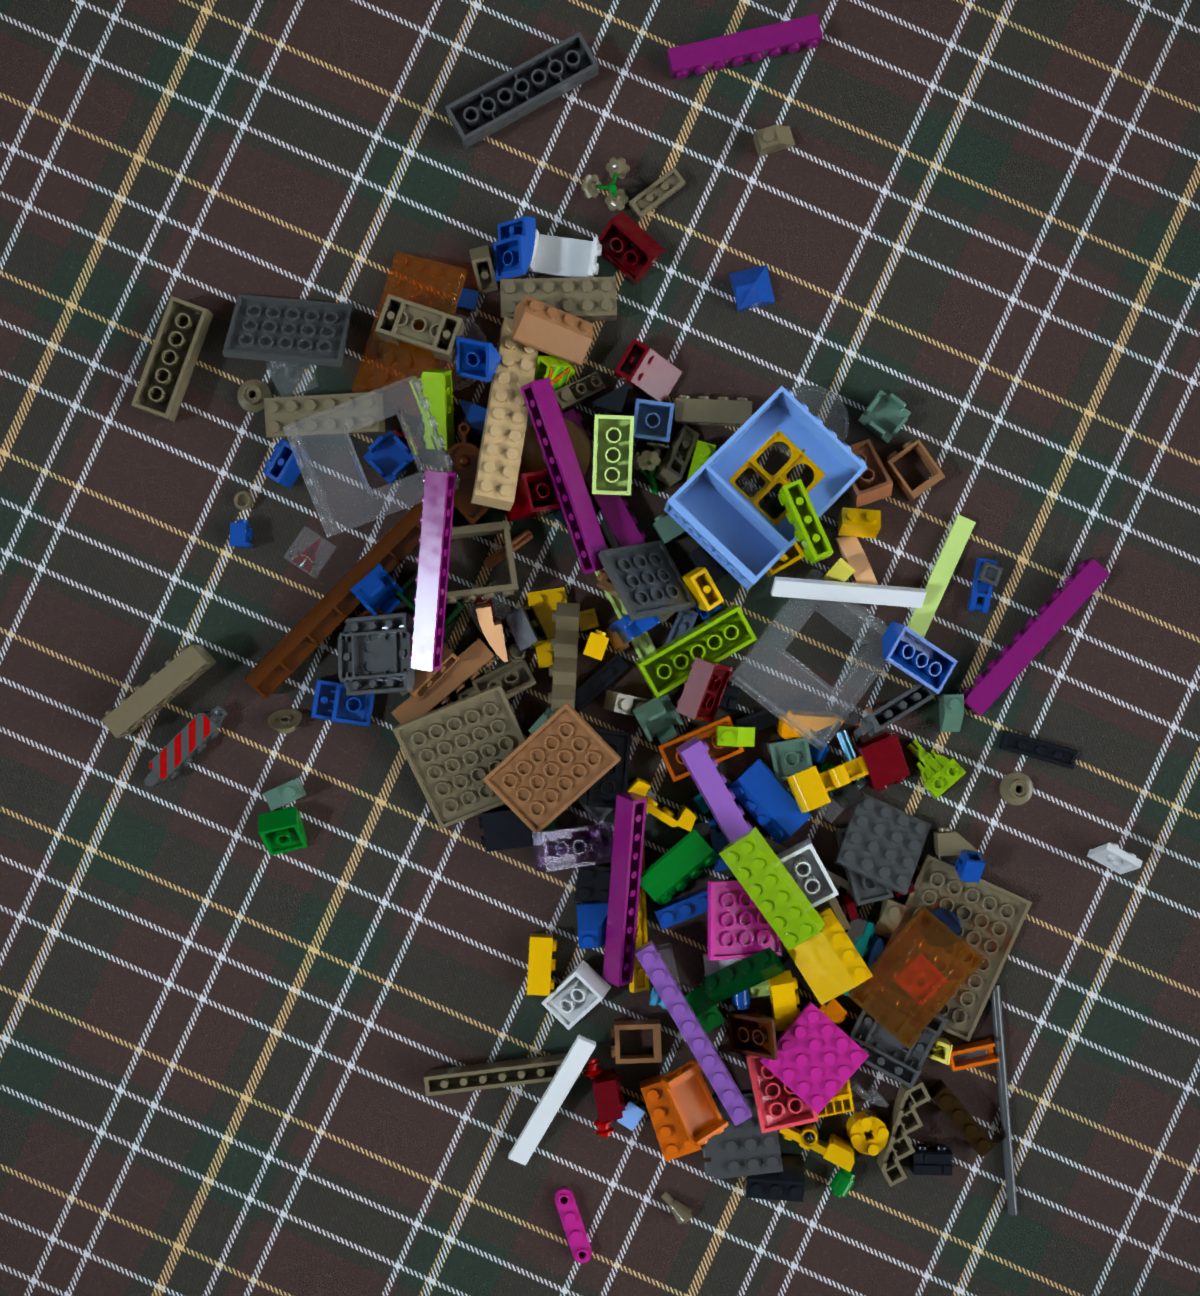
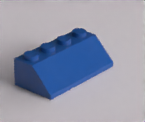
[882,621,958,695]
[727,758,812,844]

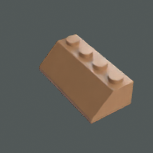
[512,296,593,367]

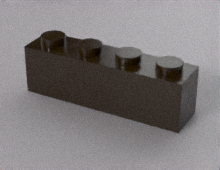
[928,1080,996,1158]

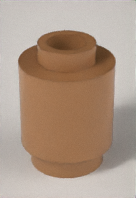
[606,628,632,652]

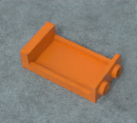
[660,1060,729,1146]

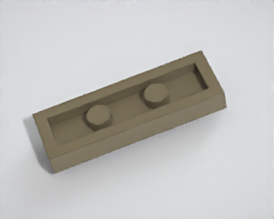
[629,167,686,219]

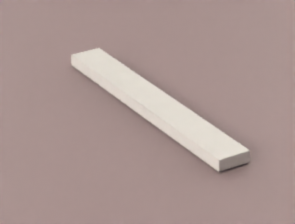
[771,576,927,608]
[508,1035,596,1166]

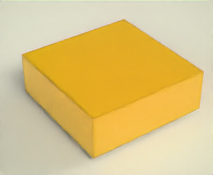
[579,608,599,631]

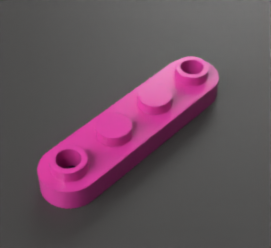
[555,1187,592,1263]

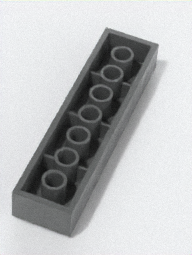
[445,32,599,149]

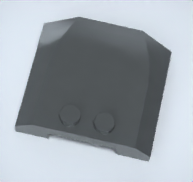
[338,613,415,696]
[850,985,948,1089]

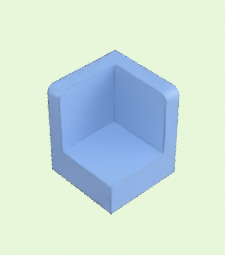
[616,1101,645,1131]

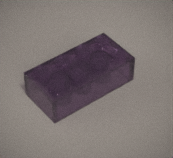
[532,823,613,872]

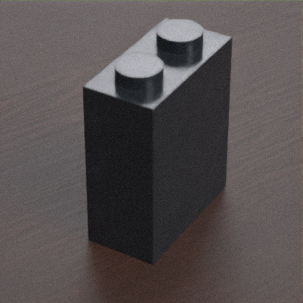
[478,808,533,852]

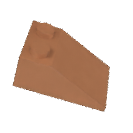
[847,439,893,508]

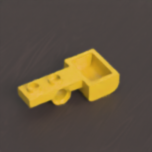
[786,756,869,813]
[779,1125,854,1172]

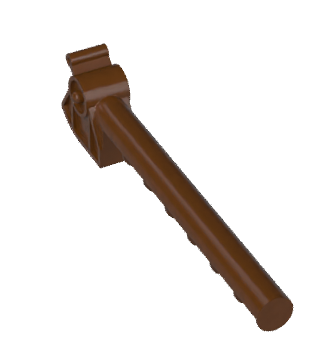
[245,423,490,698]

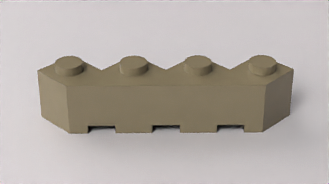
[548,602,580,712]
[877,1077,931,1187]

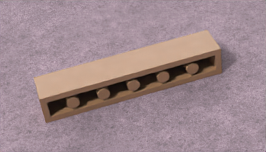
[391,638,496,724]

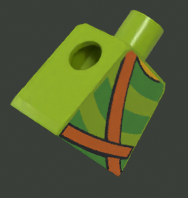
[534,356,575,391]

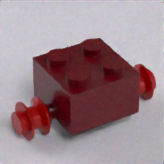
[583,1057,626,1137]

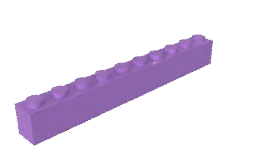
[635,940,752,1126]

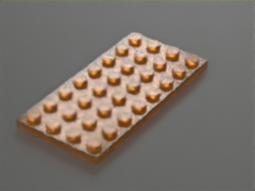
[351,251,468,418]

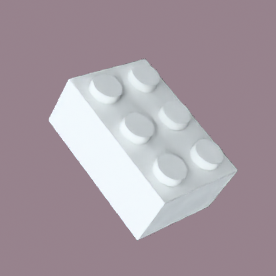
[776,838,839,907]

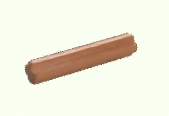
[483,529,533,569]

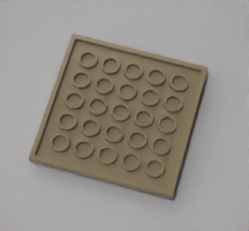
[392,683,526,829]

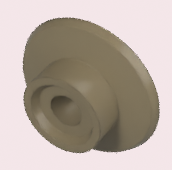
[237,379,271,413]
[267,708,302,734]
[999,771,1034,806]

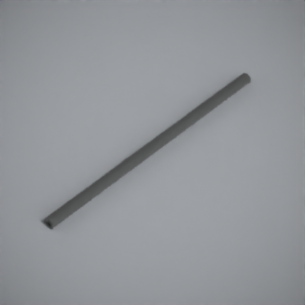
[991,984,1018,1215]

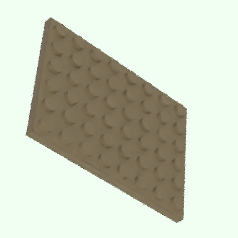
[863,854,1032,1042]

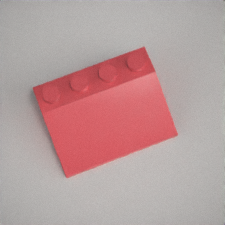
[745,1055,819,1133]

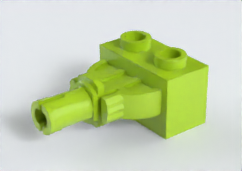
[907,739,966,799]

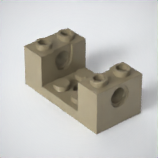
[375,294,466,363]

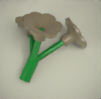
[581,157,630,211]
[632,442,670,494]

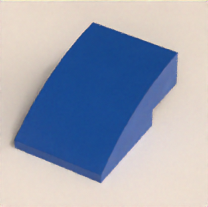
[493,216,536,282]
[310,679,375,727]

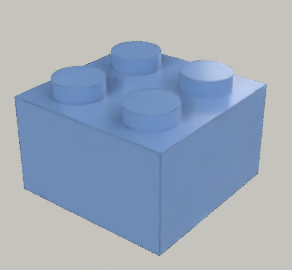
[633,398,675,444]

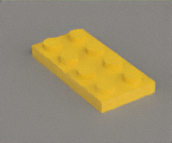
[527,587,567,668]

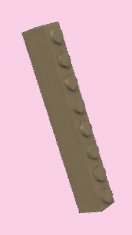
[424,1053,581,1096]

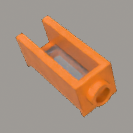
[946,1037,999,1072]

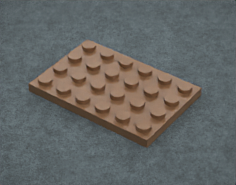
[483,702,621,835]

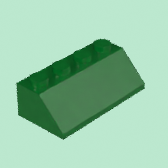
[640,829,719,906]

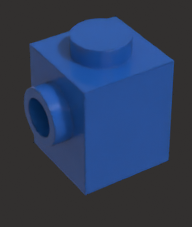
[955,850,986,883]

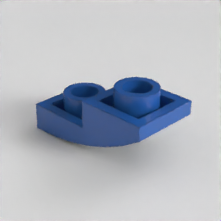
[862,934,884,977]

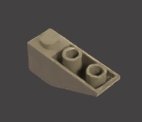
[554,372,606,413]
[603,690,650,716]

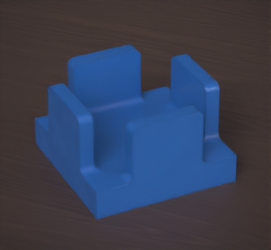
[363,430,418,485]
[350,564,404,617]
[608,615,661,644]

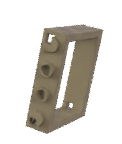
[446,521,519,604]

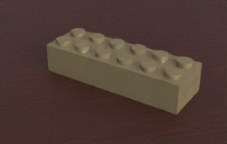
[500,277,617,323]
[131,296,213,422]
[263,392,385,438]
[101,644,217,738]

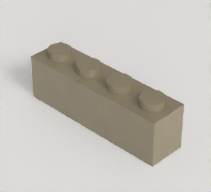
[673,395,752,427]

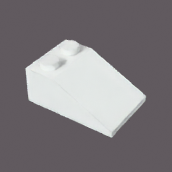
[541,960,611,1030]

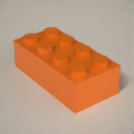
[657,715,744,782]
[640,1069,702,1162]

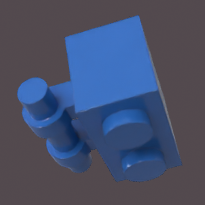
[262,438,310,489]

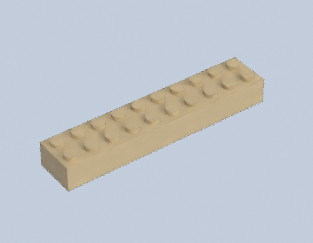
[471,317,538,511]

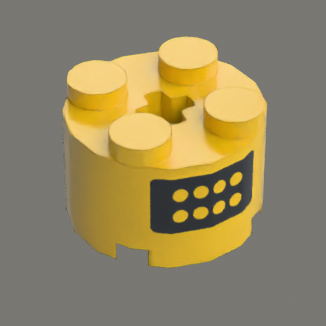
[846,1109,889,1156]

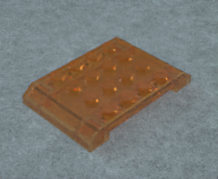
[848,906,985,1049]

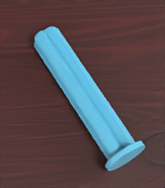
[837,730,869,787]

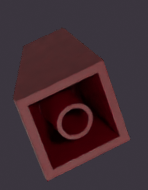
[505,470,561,522]

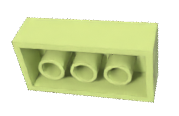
[592,414,634,495]

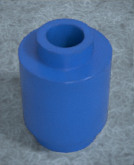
[731,989,751,1010]

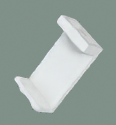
[527,229,602,278]

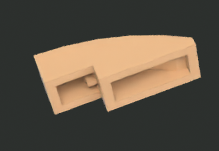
[835,536,878,585]
[475,603,508,662]

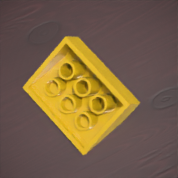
[780,906,873,1005]

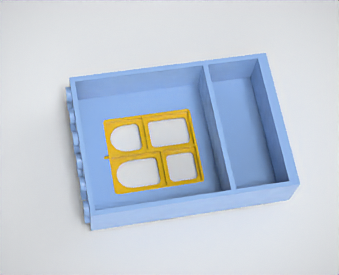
[664,386,868,591]

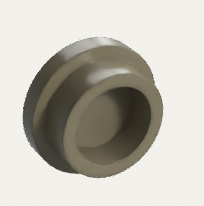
[233,491,253,510]
[507,644,526,663]

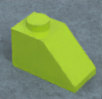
[715,725,756,747]

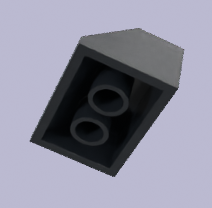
[743,1154,805,1202]

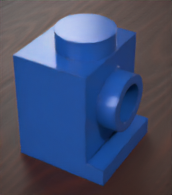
[229,519,253,548]

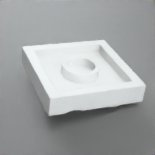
[1087,843,1143,874]

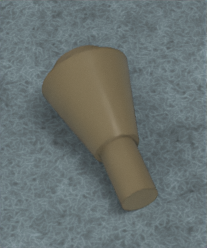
[661,1191,692,1225]

